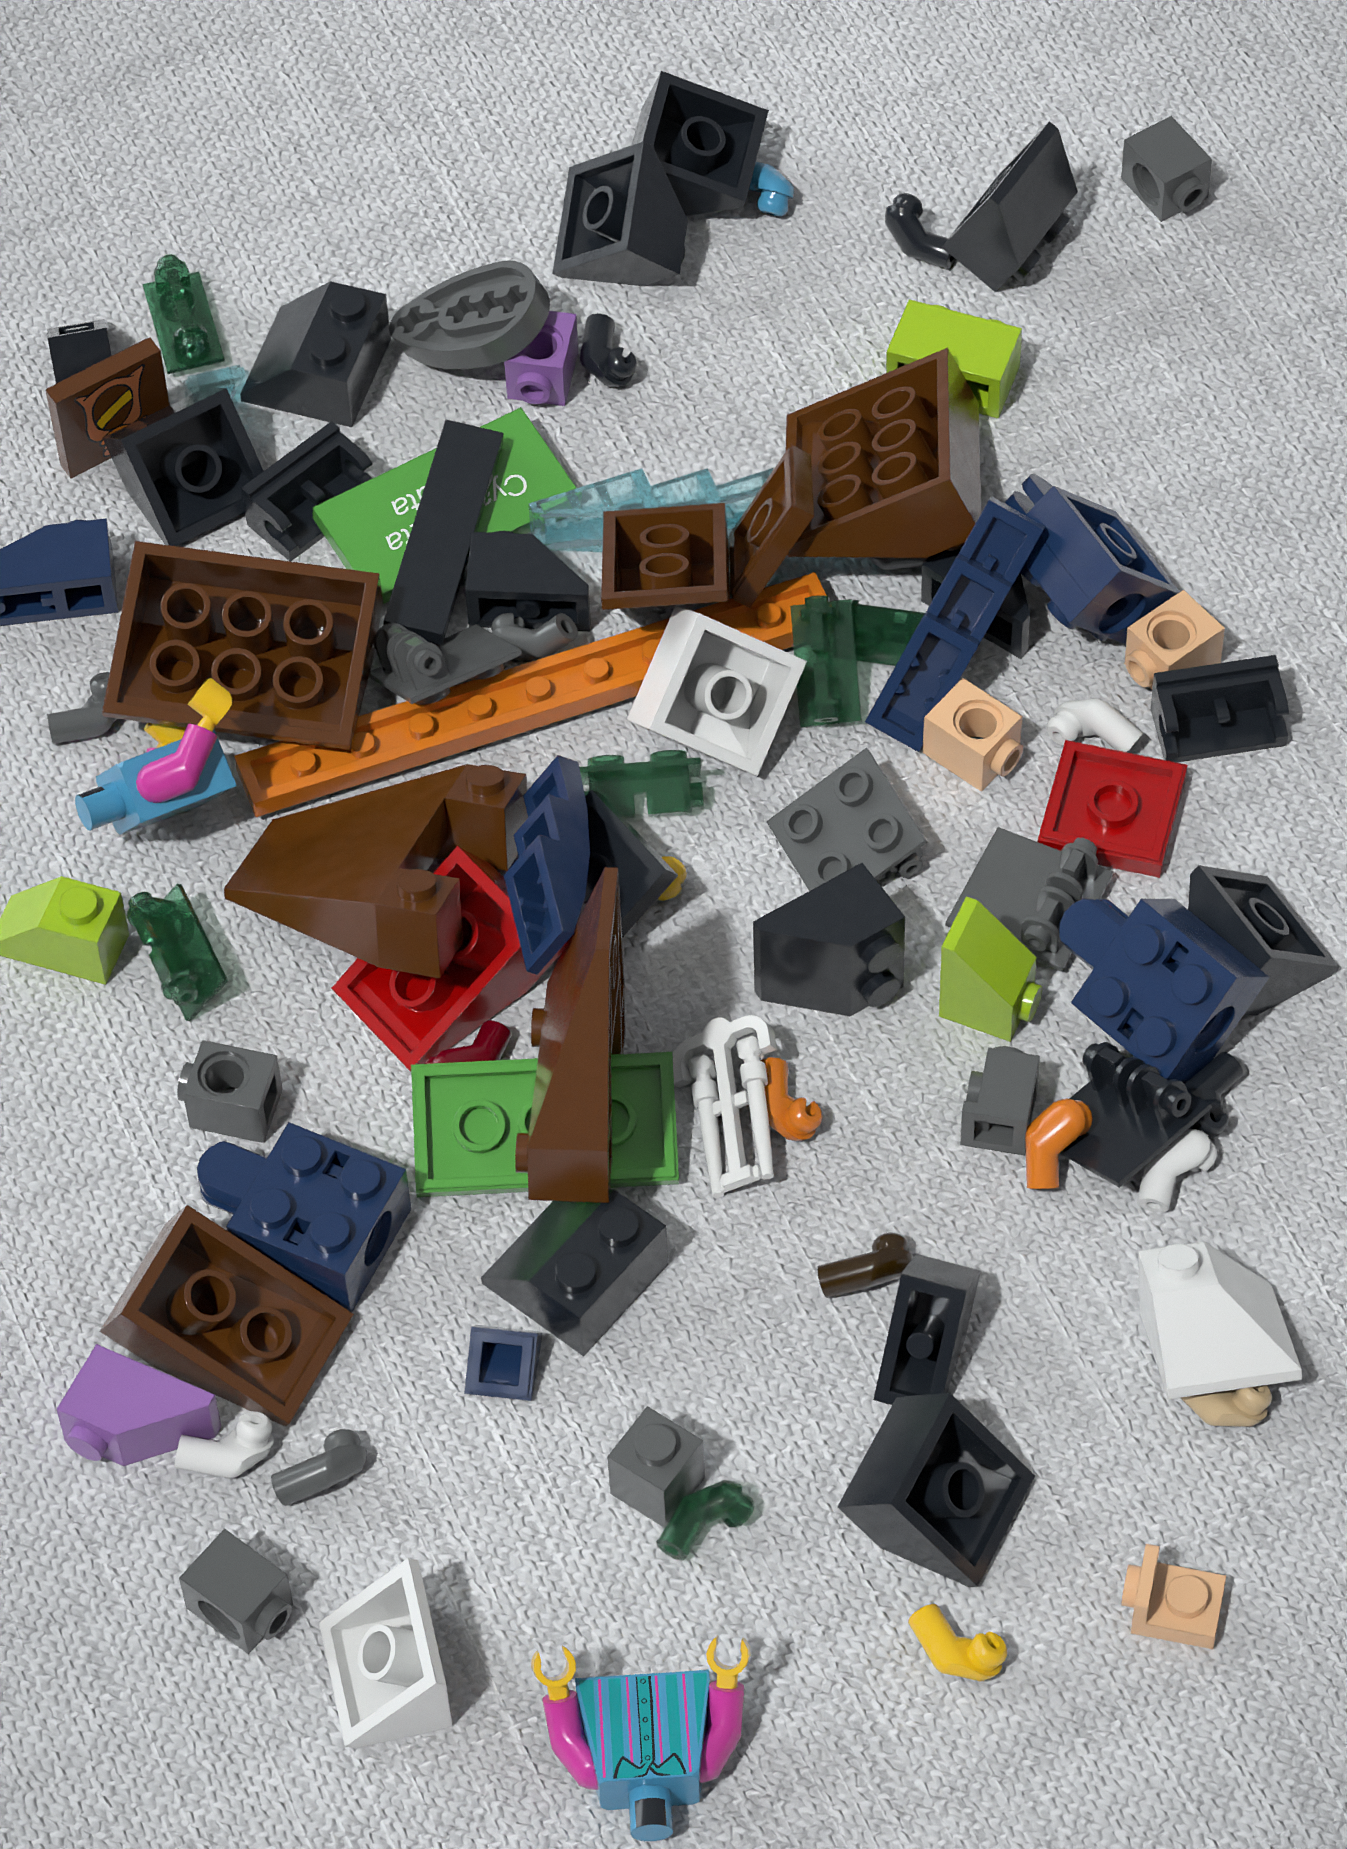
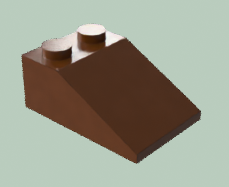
[601,503,731,610]
[99,1205,354,1427]

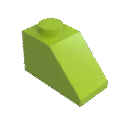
[0,876,130,985]
[939,896,1043,1042]

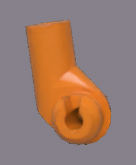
[760,1057,823,1141]
[1025,1098,1093,1189]

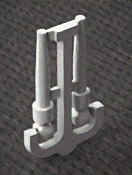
[673,1015,777,1198]

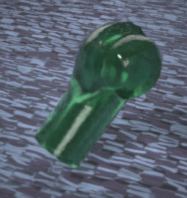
[656,1480,755,1560]

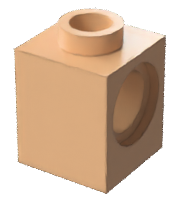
[1124,590,1225,690]
[923,678,1023,792]

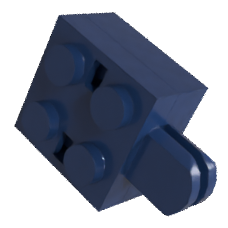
[1005,474,1180,644]
[1059,898,1270,1081]
[197,1122,411,1313]

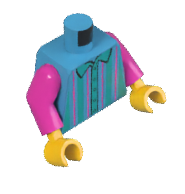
[75,678,237,835]
[531,1635,751,1841]

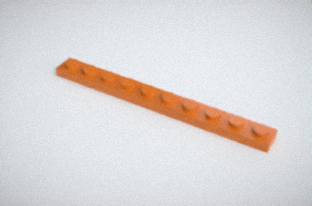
[234,572,838,817]

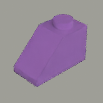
[56,1344,222,1466]

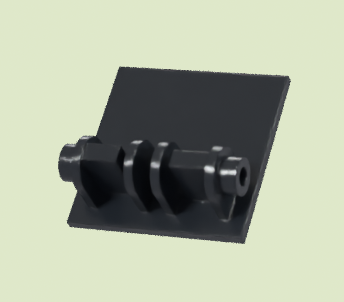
[1060,1042,1212,1188]

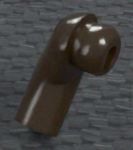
[817,1232,913,1298]

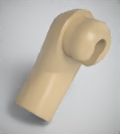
[1181,1385,1272,1427]

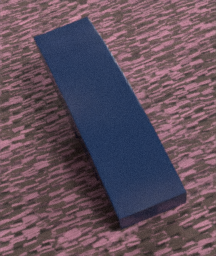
[865,497,1045,752]
[504,755,590,975]

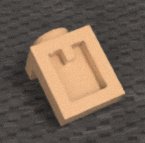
[1121,1544,1226,1649]

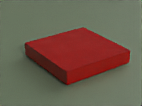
[1037,740,1188,878]

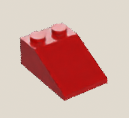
[331,846,567,1071]

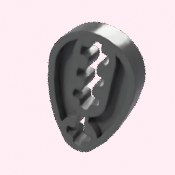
[389,261,550,369]

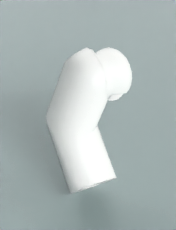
[1047,699,1143,752]
[1137,1129,1217,1212]
[175,1411,274,1478]

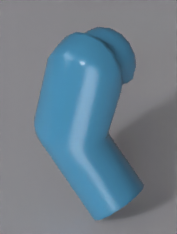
[749,162,794,217]

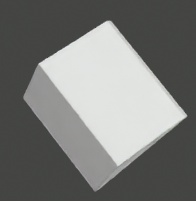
[319,1558,452,1748]

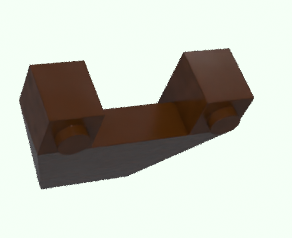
[224,764,528,978]
[515,867,626,1203]

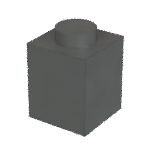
[607,1406,705,1529]

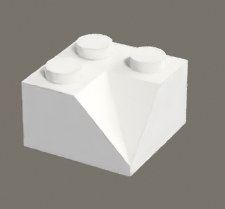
[626,606,807,776]

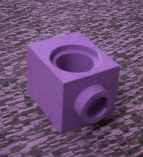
[504,311,579,406]

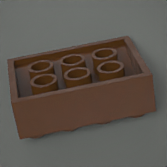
[785,347,982,558]
[102,541,383,750]

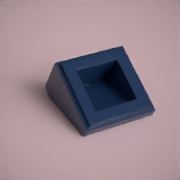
[464,1325,542,1401]

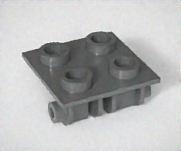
[369,623,522,705]
[766,748,928,891]
[945,827,1114,971]

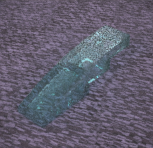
[528,468,773,552]

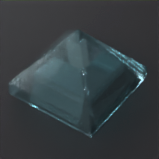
[182,365,246,399]

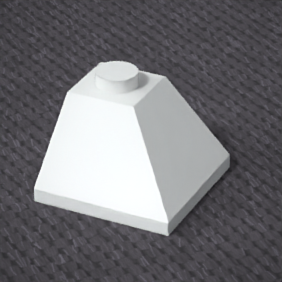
[1138,1242,1302,1399]

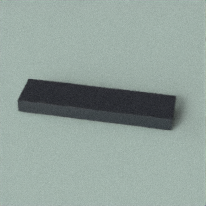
[383,419,504,645]

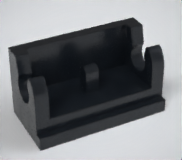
[241,421,373,562]
[1150,655,1289,763]

